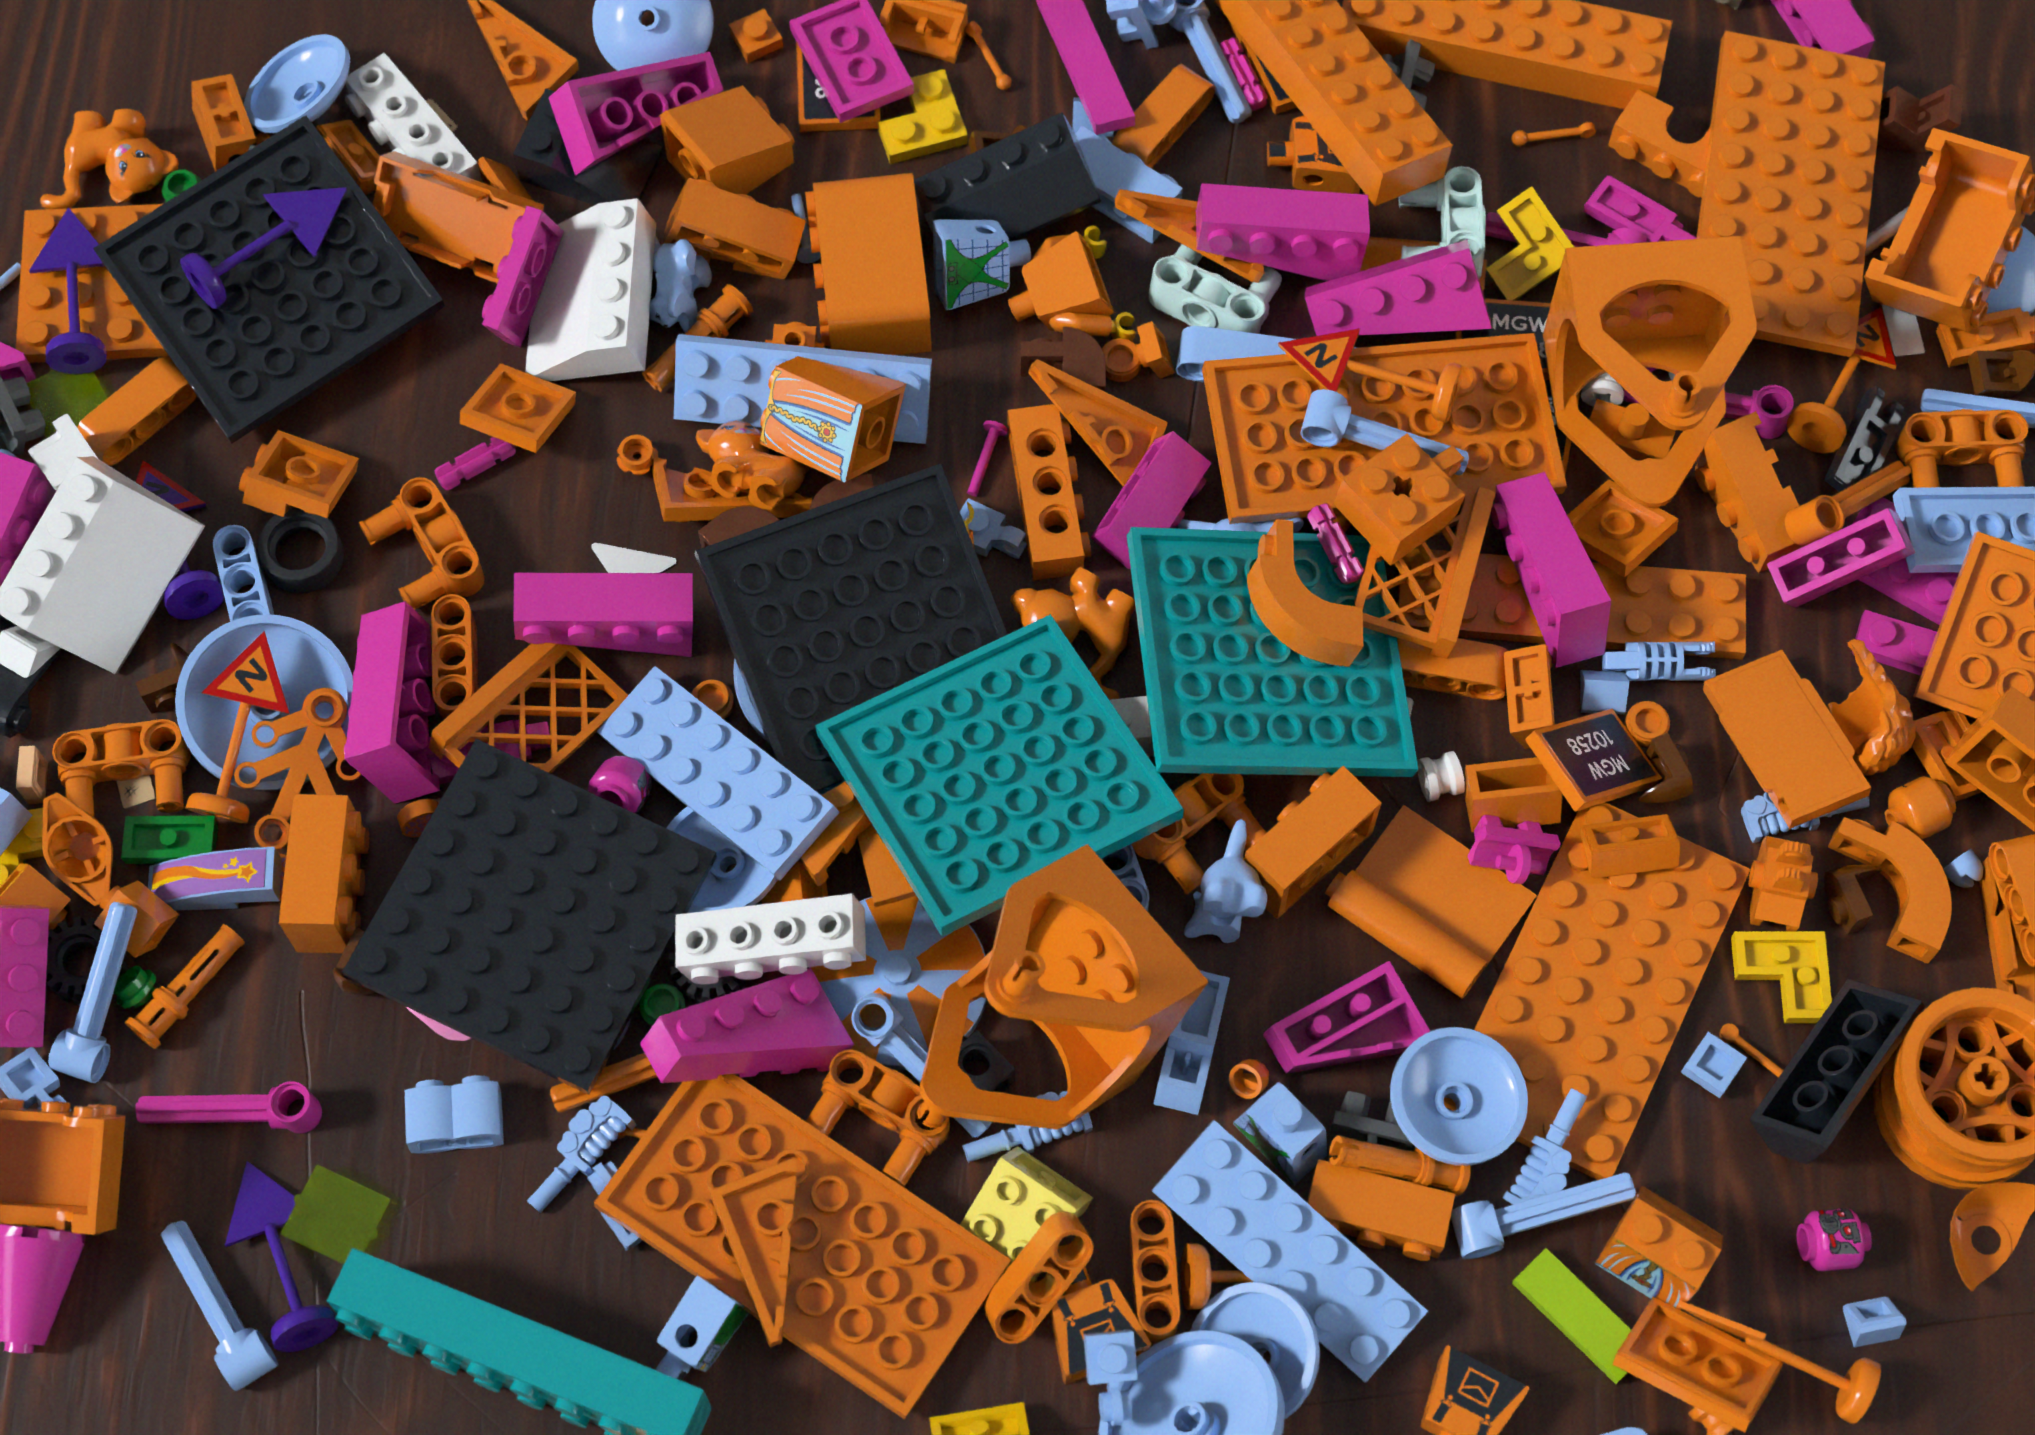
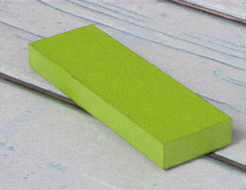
[1512,1248,1631,1384]

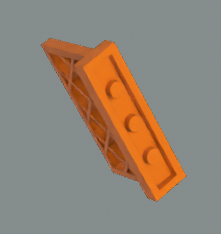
[1354,487,1496,659]
[428,643,628,774]

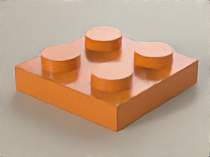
[460,363,576,453]
[1567,479,1678,577]

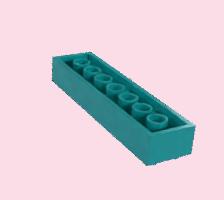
[327,1248,712,1435]

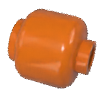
[1885,776,1956,840]

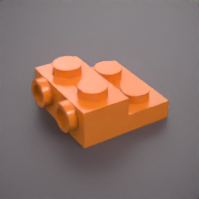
[239,430,359,518]

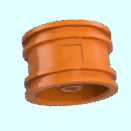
[1873,988,2035,1190]

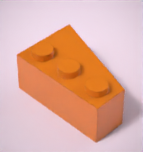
[661,177,806,280]
[1695,411,1804,574]

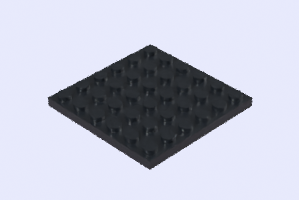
[93,115,445,444]
[694,463,1008,791]
[342,739,717,1095]

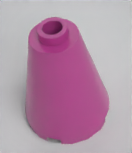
[0,1224,85,1354]

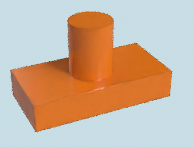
[1589,399,1676,460]

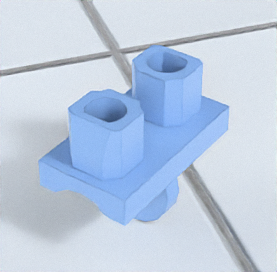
[1106,0,1177,49]

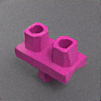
[1467,815,1561,884]

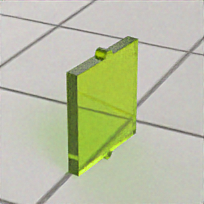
[27,368,107,438]
[281,1165,391,1264]

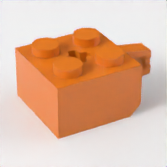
[1333,433,1465,566]

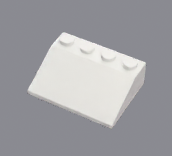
[525,198,656,381]
[0,456,205,674]

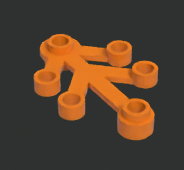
[234,688,361,851]

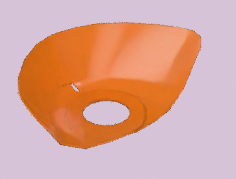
[1951,1182,2035,1292]

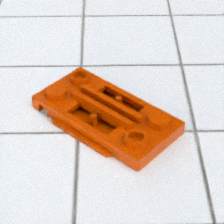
[1703,650,1871,829]

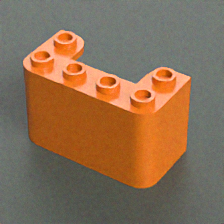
[1864,128,2035,332]
[805,173,932,355]
[0,1098,126,1235]

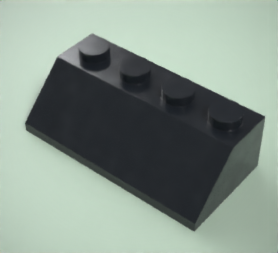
[914,112,1102,242]
[1749,979,1925,1165]

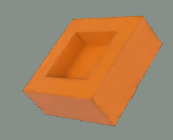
[729,8,783,63]
[1136,321,1175,379]

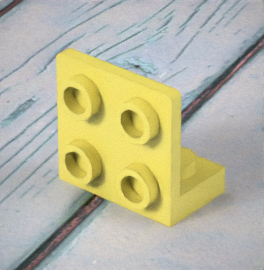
[960,1146,1093,1282]

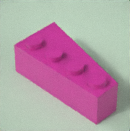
[548,52,723,176]
[1196,183,1370,281]
[1305,239,1492,336]
[0,452,57,587]
[1490,472,1611,668]
[513,573,693,657]
[344,601,440,804]
[640,968,854,1083]

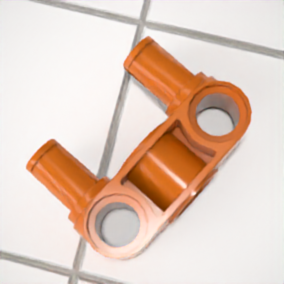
[1895,409,2028,488]
[358,477,485,610]
[52,719,191,817]
[1131,773,1267,895]
[806,1050,950,1187]

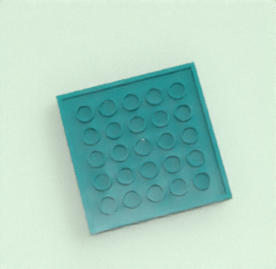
[1127,527,1418,777]
[816,614,1183,937]

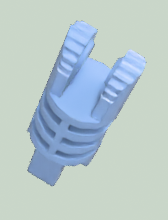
[1602,641,1716,681]

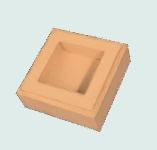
[16,746,48,804]

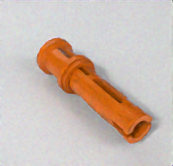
[642,284,753,392]
[125,924,245,1049]
[1329,1135,1471,1196]

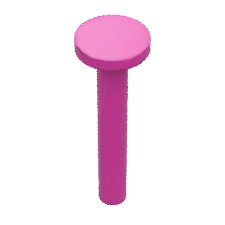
[967,420,1008,496]

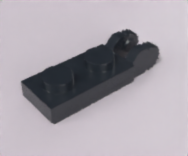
[1824,385,1904,492]

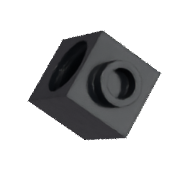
[958,1030,1015,1093]

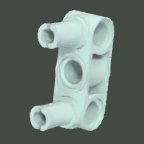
[1399,166,1486,279]
[1148,244,1282,334]

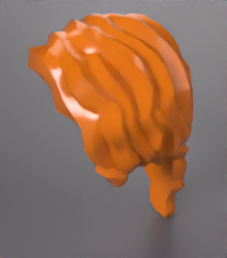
[1827,639,1917,775]

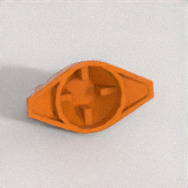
[42,792,113,906]

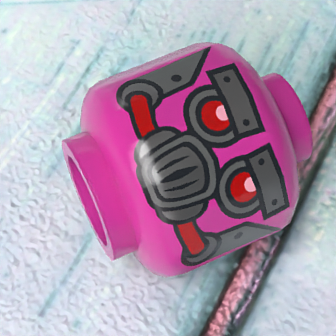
[587,756,652,814]
[1797,1208,1872,1271]

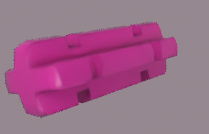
[1219,38,1268,111]
[434,437,516,490]
[1308,503,1364,585]

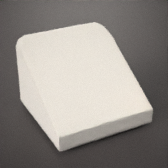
[0,626,60,678]

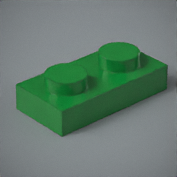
[121,816,219,864]

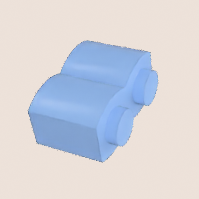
[405,1075,504,1153]

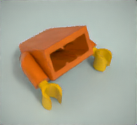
[1008,226,1136,341]

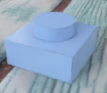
[1681,1032,1747,1098]

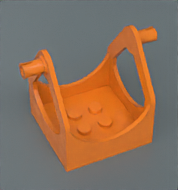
[1543,236,1757,508]
[917,844,1209,1129]

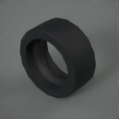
[257,507,344,593]

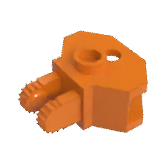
[1748,836,1818,931]

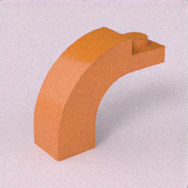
[1247,519,1364,667]
[1828,817,1952,964]

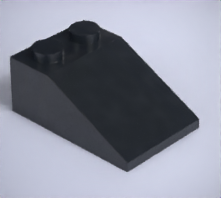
[513,89,664,205]

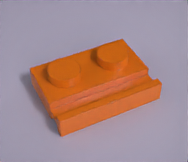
[1912,711,1982,802]

